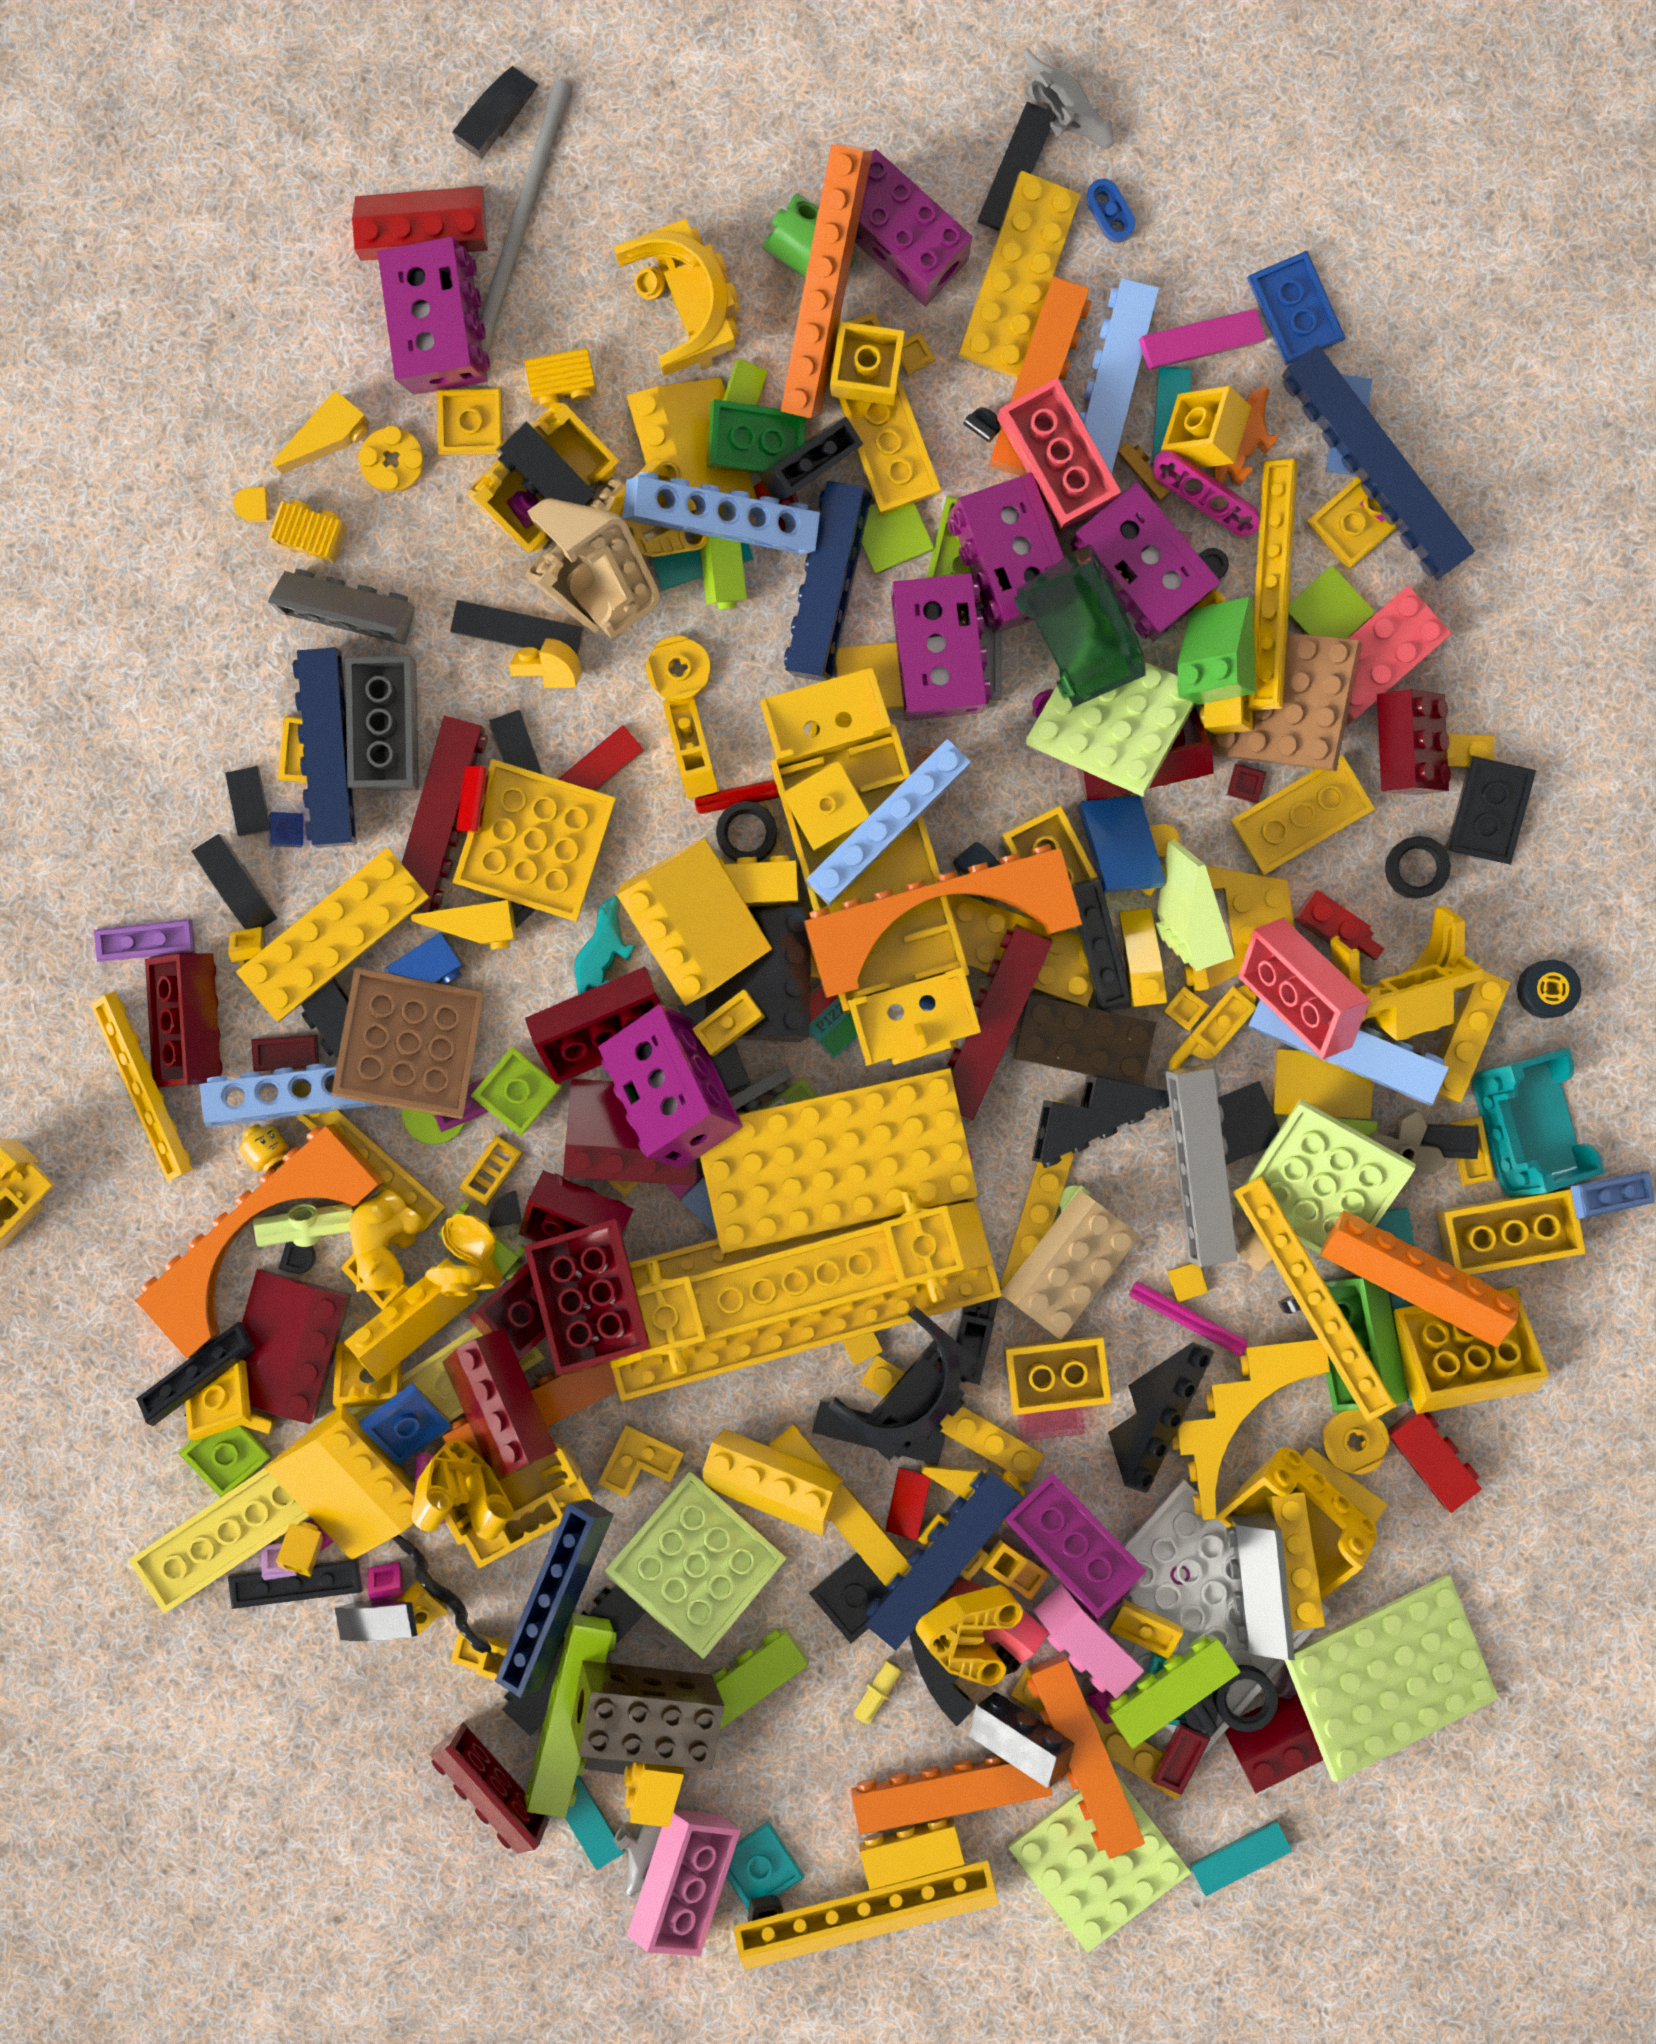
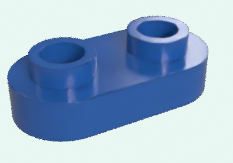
[1086,179,1135,243]

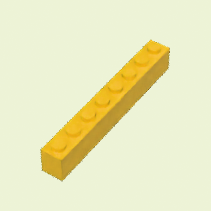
[733,1860,999,1970]

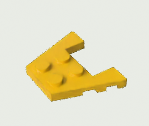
[1206,866,1295,988]

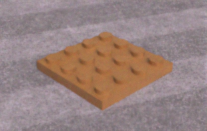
[1211,633,1362,771]
[331,967,484,1119]

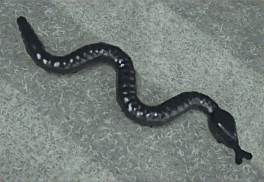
[392,1534,498,1661]

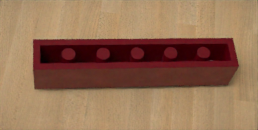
[402,715,488,913]
[947,923,1053,1121]

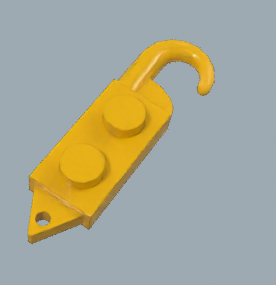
[1169,985,1257,1070]

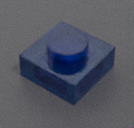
[269,812,304,848]

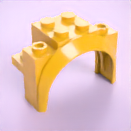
[613,218,740,376]
[1330,906,1483,1041]
[0,1139,55,1252]
[444,1442,596,1569]

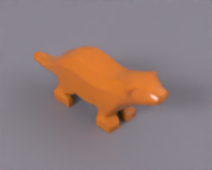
[1214,386,1279,487]

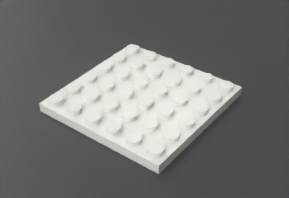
[1075,1478,1331,1758]

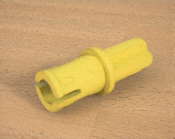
[854,1659,903,1724]

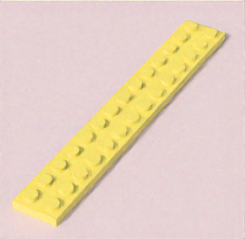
[128,1327,545,1614]

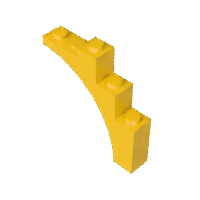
[1172,1339,1330,1521]

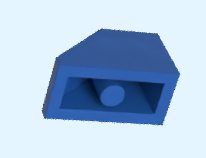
[385,932,465,985]

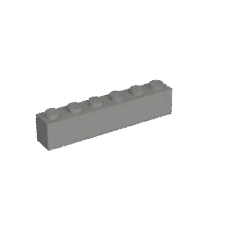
[1165,1065,1239,1267]

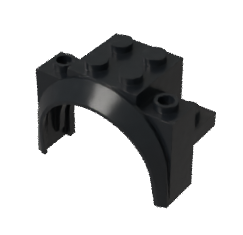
[828,1305,977,1461]

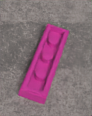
[1139,309,1266,371]

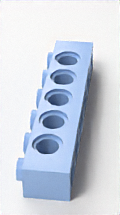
[622,472,820,554]
[199,1064,380,1127]

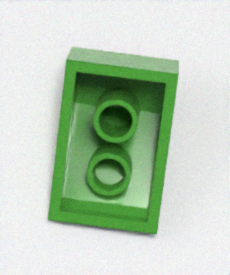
[1177,596,1256,705]

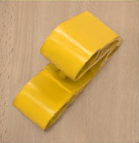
[609,459,708,557]
[412,1439,514,1540]
[916,1585,1023,1686]

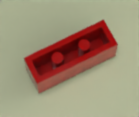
[1387,1409,1482,1513]

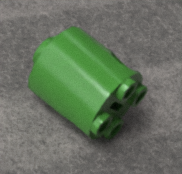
[762,193,856,278]

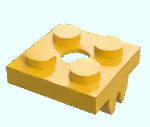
[333,1343,402,1409]

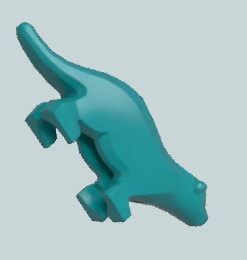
[574,895,636,995]

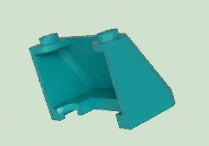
[1472,1048,1605,1197]

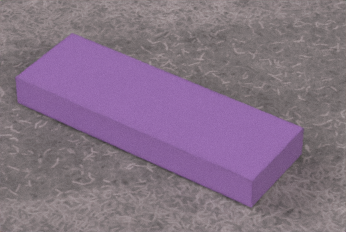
[94,919,195,962]

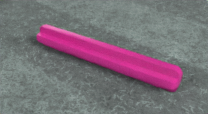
[1129,1281,1248,1356]

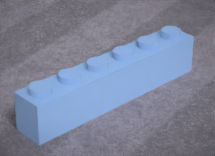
[1079,278,1159,474]
[806,739,971,906]
[1249,999,1449,1106]

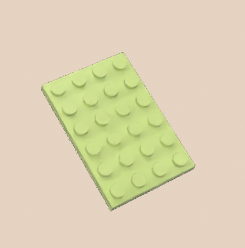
[1285,1576,1499,1782]

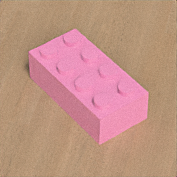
[627,1809,741,1957]

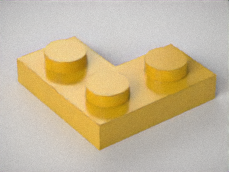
[598,1424,685,1498]

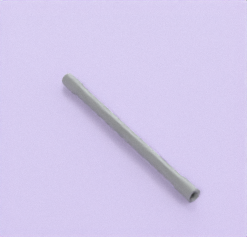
[480,79,572,353]

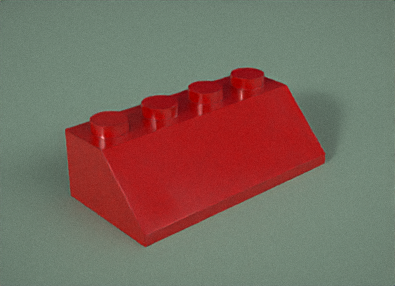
[352,186,488,261]

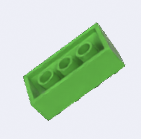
[1324,1275,1409,1411]

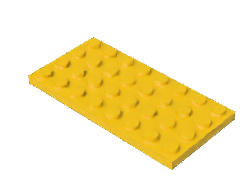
[700,1068,978,1254]

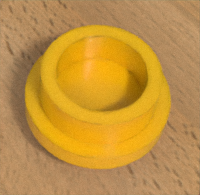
[634,267,666,300]

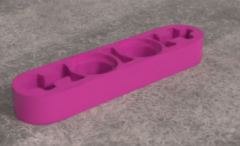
[1153,450,1259,536]

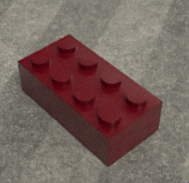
[525,966,665,1084]

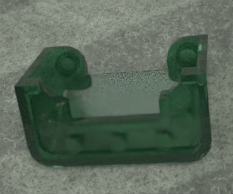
[1014,544,1146,707]

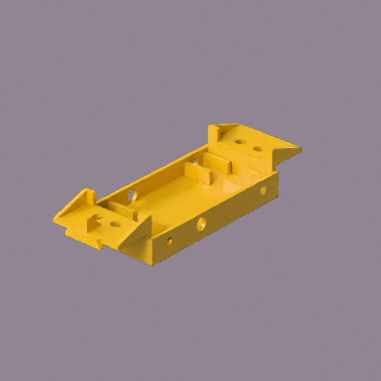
[759,667,981,1066]

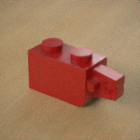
[1293,890,1385,960]

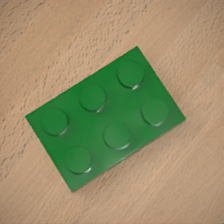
[707,399,806,474]

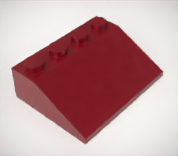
[563,1078,697,1186]
[524,1219,651,1376]
[242,1269,352,1424]
[442,1328,558,1481]
[430,1722,549,1854]

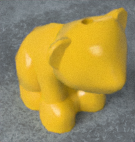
[349,1189,425,1292]

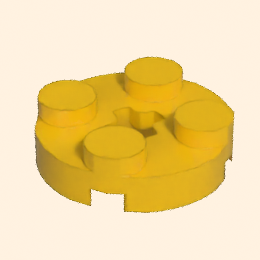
[358,426,424,492]
[646,635,711,702]
[1322,1410,1389,1475]

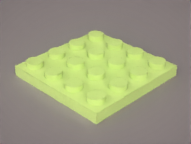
[1026,636,1195,797]
[1233,1099,1416,1254]
[603,1471,787,1660]
[1008,1772,1191,1953]

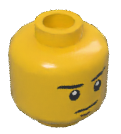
[240,1124,289,1173]

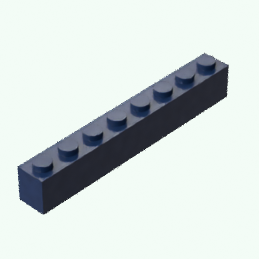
[1282,344,1475,581]

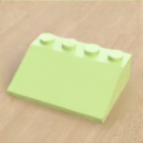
[1156,839,1234,971]

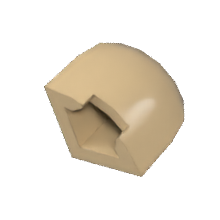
[1236,1229,1272,1272]

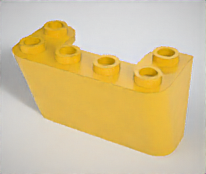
[1216,1447,1377,1600]

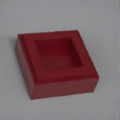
[1226,764,1267,804]

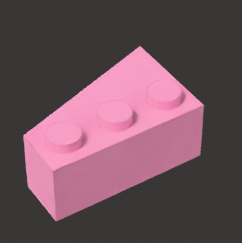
[1033,1583,1144,1699]

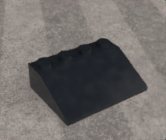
[705,906,812,1043]

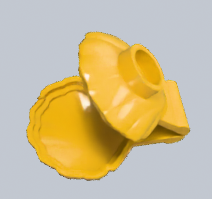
[425,1213,502,1296]

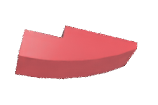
[943,1578,1049,1663]

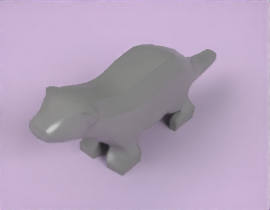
[1023,48,1114,149]
[613,1773,686,1896]

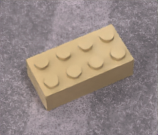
[1001,1190,1140,1340]

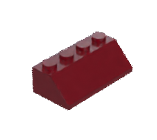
[1077,706,1214,801]
[145,953,223,1088]
[1224,1689,1324,1794]

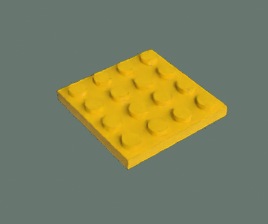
[452,759,617,923]

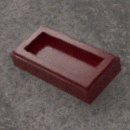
[251,1035,319,1072]
[1151,1721,1211,1795]

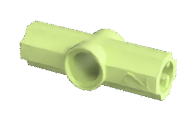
[253,1203,353,1247]

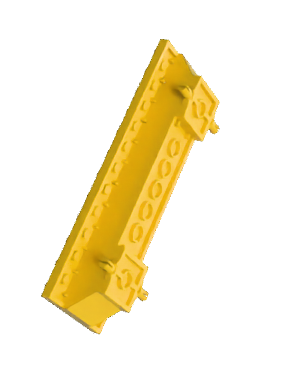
[610,1190,1002,1402]

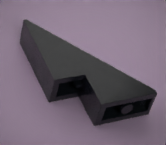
[1032,1075,1170,1168]
[1108,1342,1214,1493]

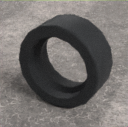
[716,801,778,862]
[1385,836,1451,899]
[1213,1664,1279,1732]

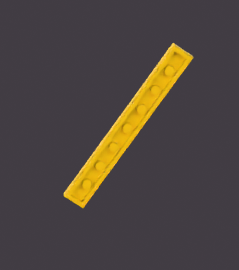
[1247,458,1298,710]
[1233,1176,1397,1422]

